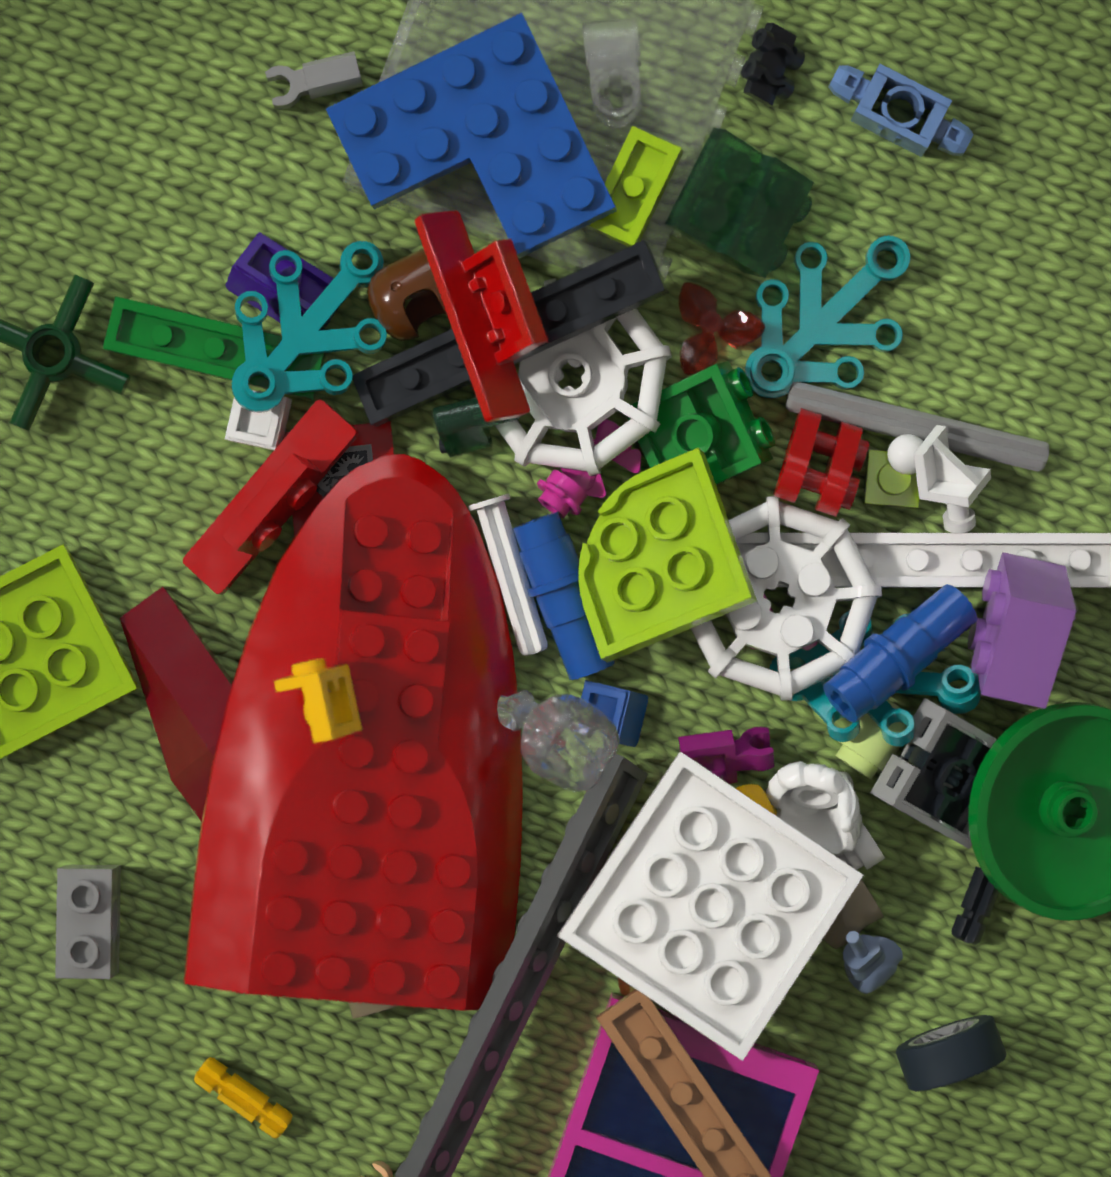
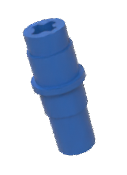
[513,511,615,680]
[823,584,977,723]

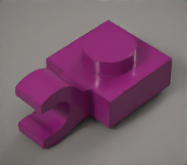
[678,727,775,784]

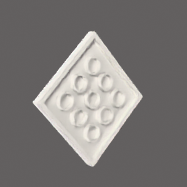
[557,752,864,1061]

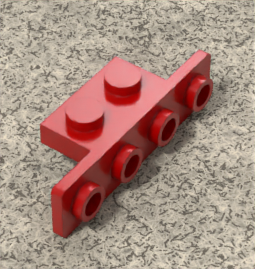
[414,210,548,422]
[183,399,359,595]

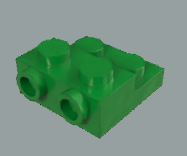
[627,361,775,485]

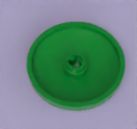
[968,702,1111,921]

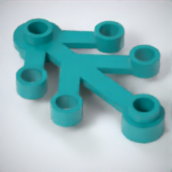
[745,236,910,399]
[232,241,387,413]
[769,611,981,746]

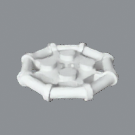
[474,278,672,476]
[691,496,882,701]

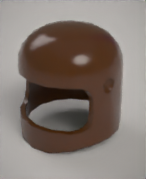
[368,248,449,341]

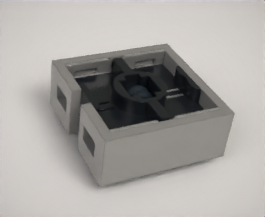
[870,698,997,849]

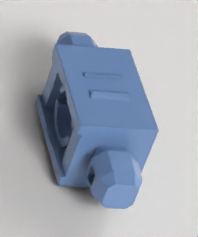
[828,64,974,157]

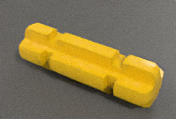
[194,1057,293,1139]

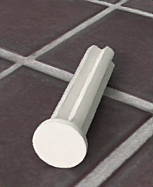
[468,494,548,656]

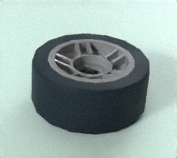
[895,1015,1007,1092]

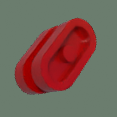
[774,408,870,517]

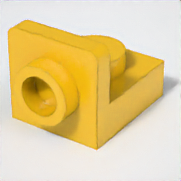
[274,658,362,743]

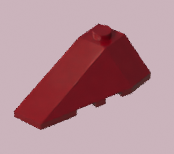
[119,586,233,822]

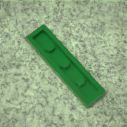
[103,296,326,401]

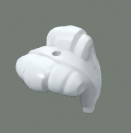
[766,761,862,856]

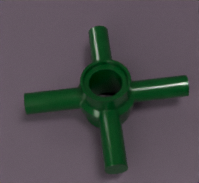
[0,275,130,431]

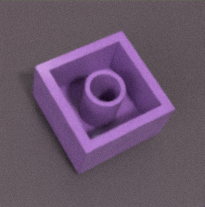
[968,552,1076,709]

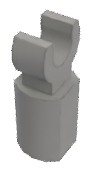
[265,51,363,110]

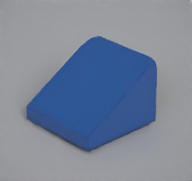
[573,680,648,747]

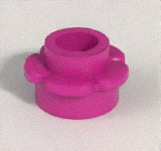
[537,470,588,519]

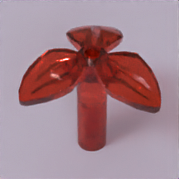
[678,282,766,376]

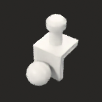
[887,425,991,533]

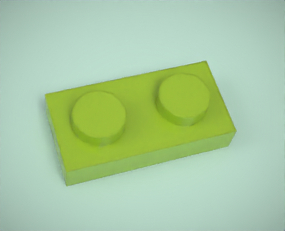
[586,126,683,247]

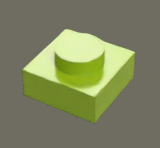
[863,450,919,509]

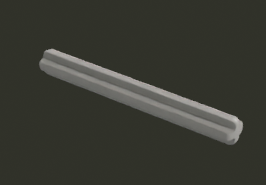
[786,382,1049,472]

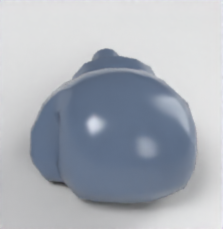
[843,931,903,994]

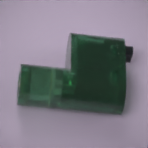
[433,397,520,458]

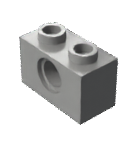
[55,865,121,979]

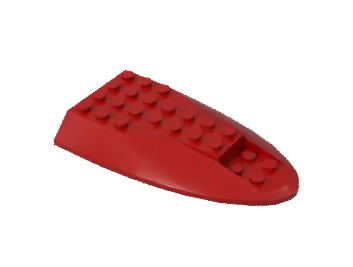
[183,454,523,1011]

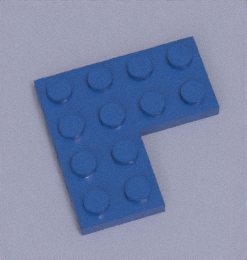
[326,13,617,259]

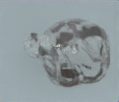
[497,690,620,792]

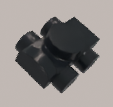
[741,23,805,106]

